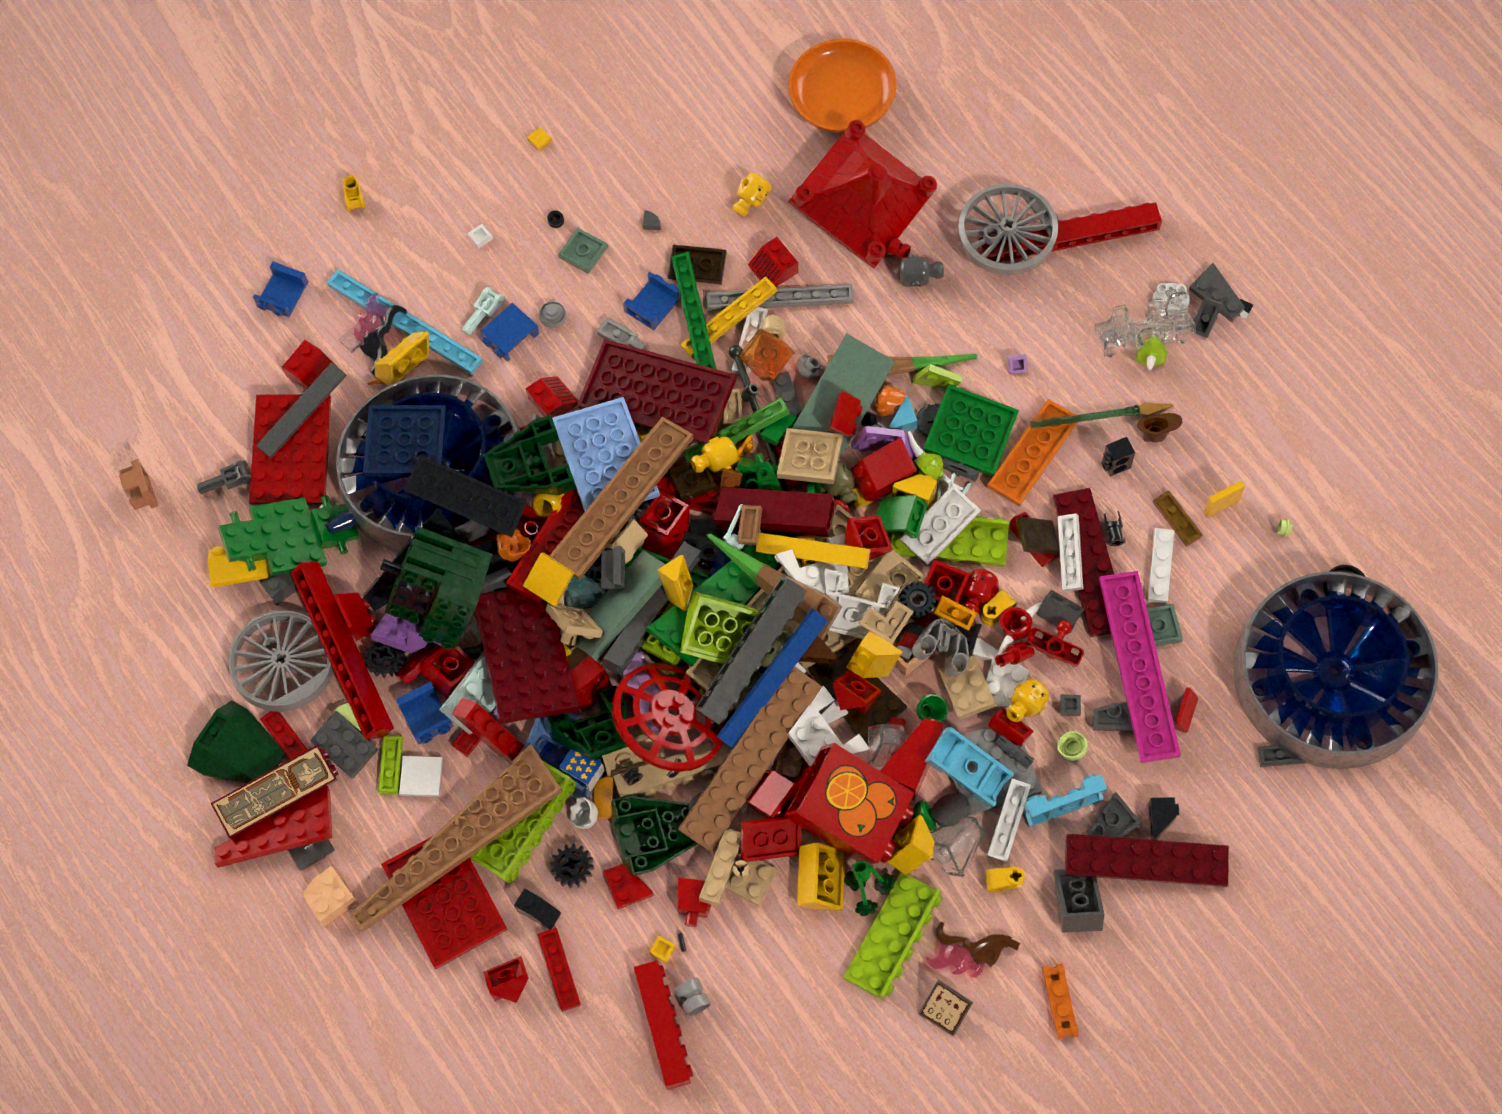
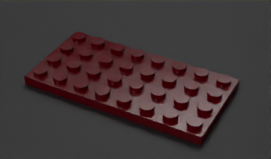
[577,339,738,444]
[474,589,579,724]

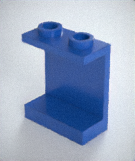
[253,262,309,317]
[623,272,680,331]
[480,303,540,362]
[395,682,454,745]

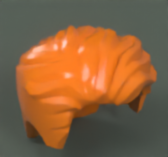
[874,385,905,417]
[496,529,531,562]

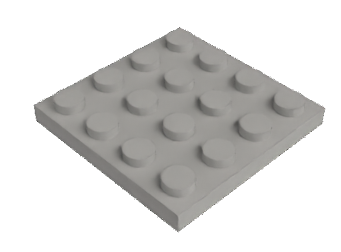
[952,727,1042,818]

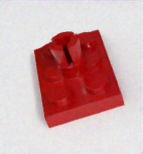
[741,817,801,862]

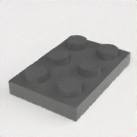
[310,711,379,779]

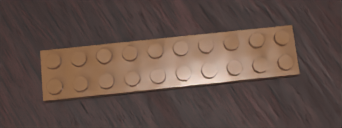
[549,417,694,580]
[677,667,822,853]

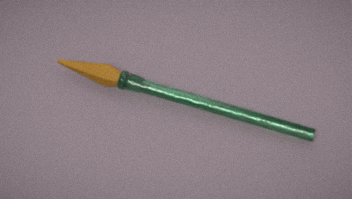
[1030,403,1174,429]

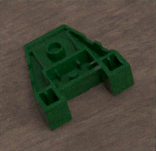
[484,415,576,495]
[544,685,628,759]

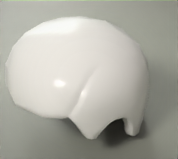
[570,798,598,829]

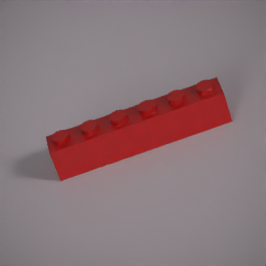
[634,960,693,1090]

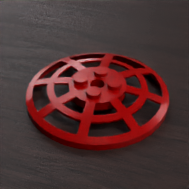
[612,663,725,772]

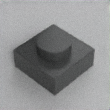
[1060,694,1081,716]

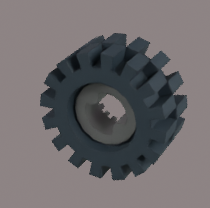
[898,581,936,619]

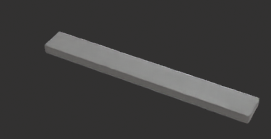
[706,284,853,312]

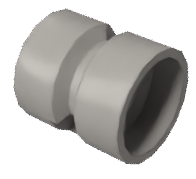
[675,978,711,1016]

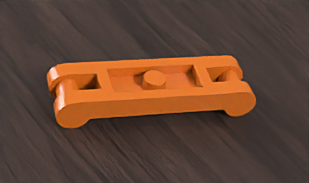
[1042,963,1079,1040]

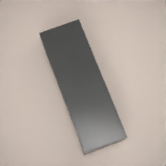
[1257,745,1307,767]

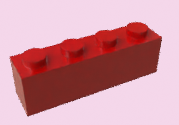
[451,697,524,761]

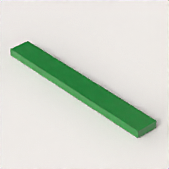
[671,252,717,369]

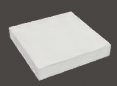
[399,756,443,797]

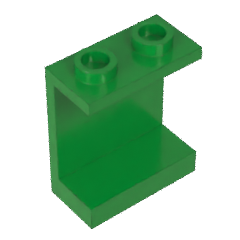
[876,495,928,538]

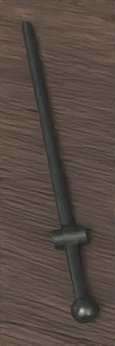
[729,345,789,491]

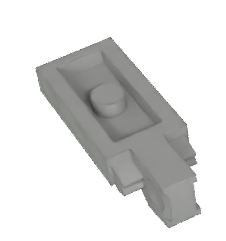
[597,318,646,350]

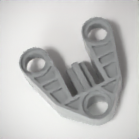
[912,618,969,678]

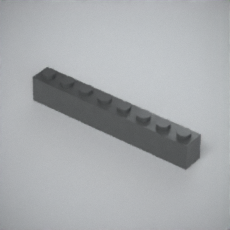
[695,576,806,724]

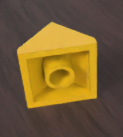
[658,555,693,611]

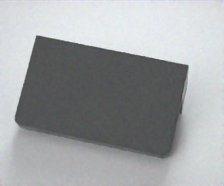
[601,546,625,590]
[480,566,512,594]
[1037,590,1084,633]

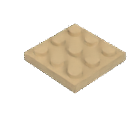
[777,428,843,484]

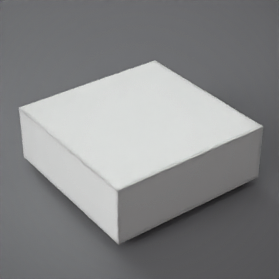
[468,224,493,248]

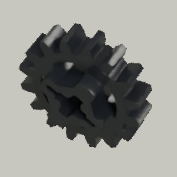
[364,641,407,678]
[550,843,594,888]

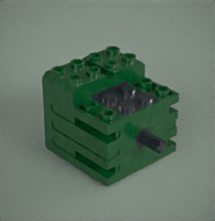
[380,527,492,650]

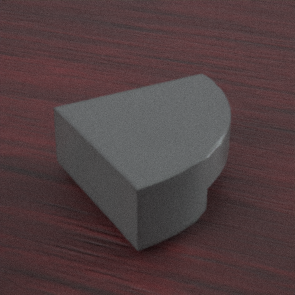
[643,210,661,230]

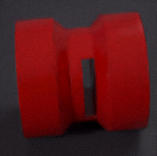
[886,237,911,261]

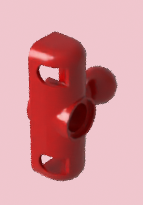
[1026,620,1084,667]

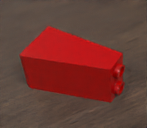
[880,718,944,801]

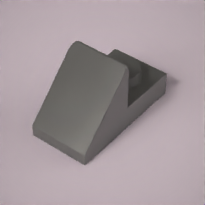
[1190,296,1223,338]

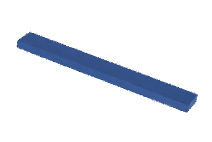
[717,609,828,749]

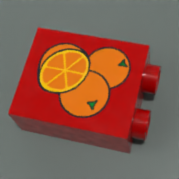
[784,743,915,865]

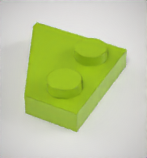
[912,364,962,388]

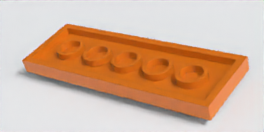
[987,399,1080,507]

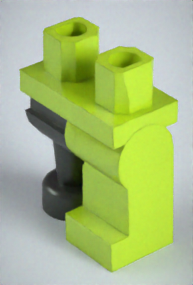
[642,634,685,677]

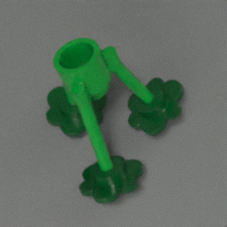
[845,860,896,917]

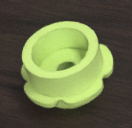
[1277,519,1293,537]

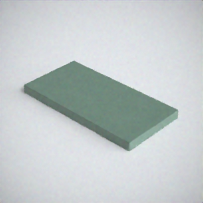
[792,333,895,459]
[575,550,666,661]

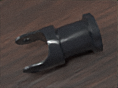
[1104,511,1126,546]

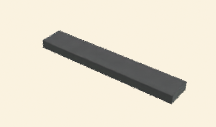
[256,363,347,459]

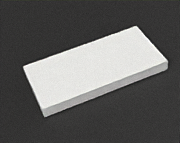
[900,485,981,566]

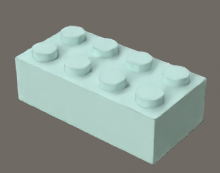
[439,651,496,734]

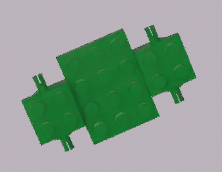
[218,496,359,576]

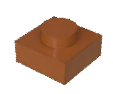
[720,468,743,489]

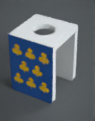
[559,749,605,792]

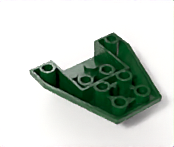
[187,700,286,784]
[611,796,698,876]

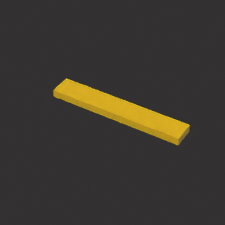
[680,277,778,359]
[756,533,870,569]

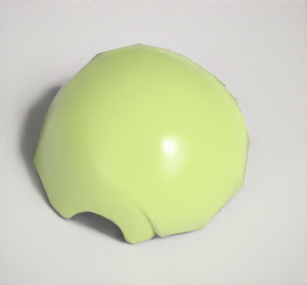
[1057,731,1088,761]

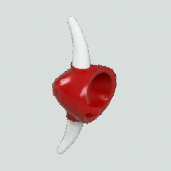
[998,602,1042,655]

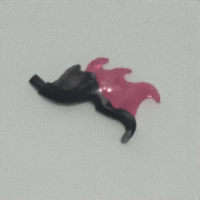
[353,293,407,376]

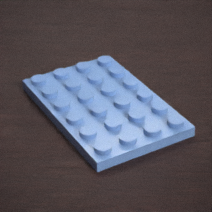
[552,397,660,512]

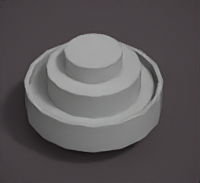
[539,301,566,328]
[797,355,823,380]

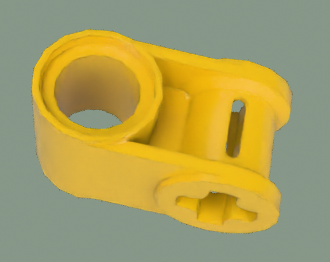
[342,176,366,212]
[981,589,1017,626]
[985,867,1025,893]

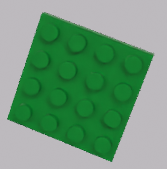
[923,384,1019,477]

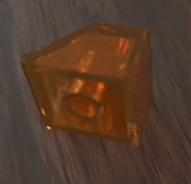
[738,328,794,381]

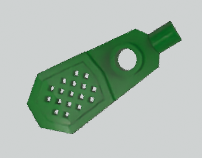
[755,453,784,491]

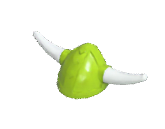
[1135,319,1168,370]
[908,431,963,491]

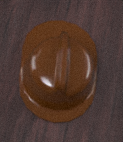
[1137,413,1183,442]

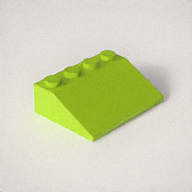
[680,591,760,664]

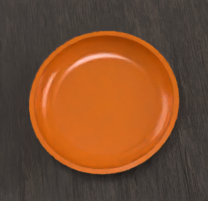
[788,39,897,133]

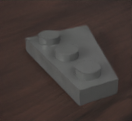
[1189,263,1245,322]
[1093,702,1133,732]
[1087,791,1141,838]

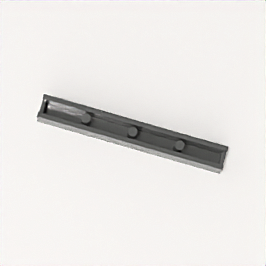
[603,541,700,676]

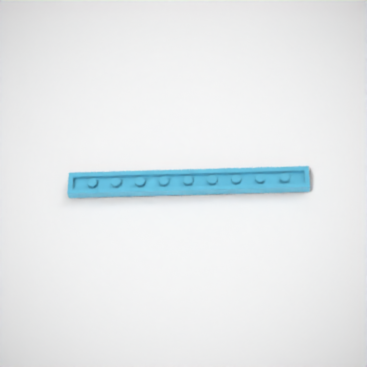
[327,269,483,375]

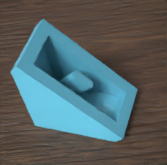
[889,397,918,432]

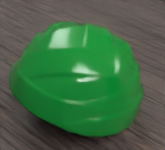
[916,694,948,723]
[912,799,937,831]

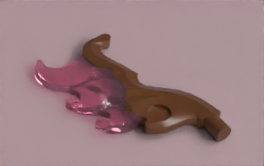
[926,922,1020,978]

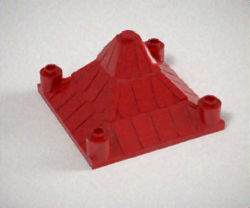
[788,120,937,269]

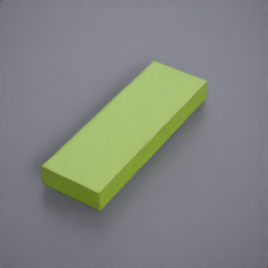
[378,736,404,795]

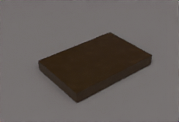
[668,245,727,285]

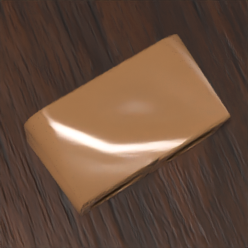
[775,737,804,782]

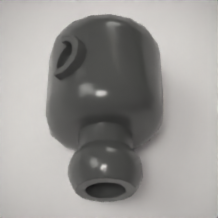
[899,255,944,287]

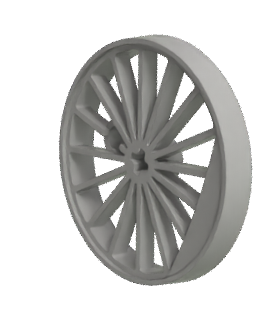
[959,184,1058,275]
[229,611,334,712]

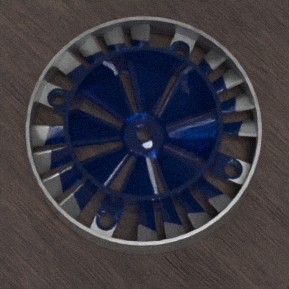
[336,374,523,552]
[1233,572,1438,769]

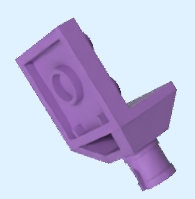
[851,426,925,461]
[371,613,441,653]

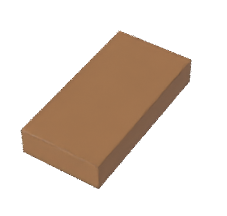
[737,505,762,545]

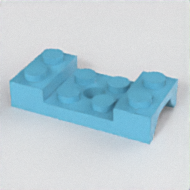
[925,727,1014,808]
[1023,774,1107,827]

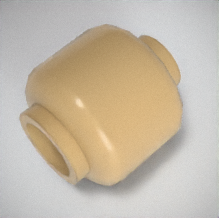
[761,315,785,343]

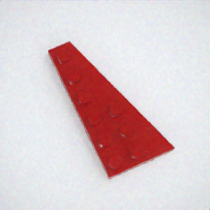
[214,786,332,868]

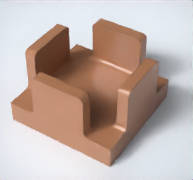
[119,459,159,510]

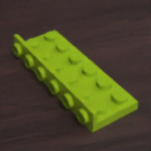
[891,511,1010,567]
[470,761,577,884]
[843,872,943,1000]

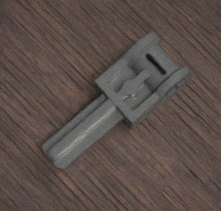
[197,460,251,494]

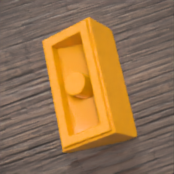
[934,595,977,631]
[594,777,614,819]

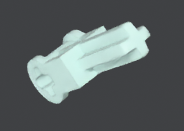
[462,286,504,335]

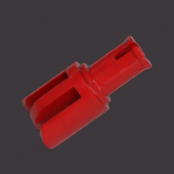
[995,641,1035,667]

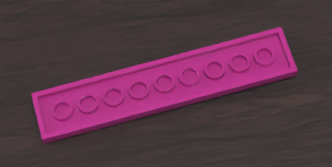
[1099,571,1181,763]

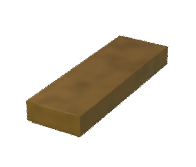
[1153,490,1203,547]

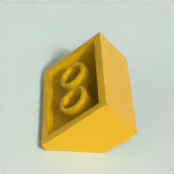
[374,331,430,386]
[207,546,269,588]
[797,842,845,911]

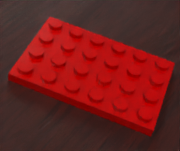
[249,394,331,505]
[381,835,508,970]

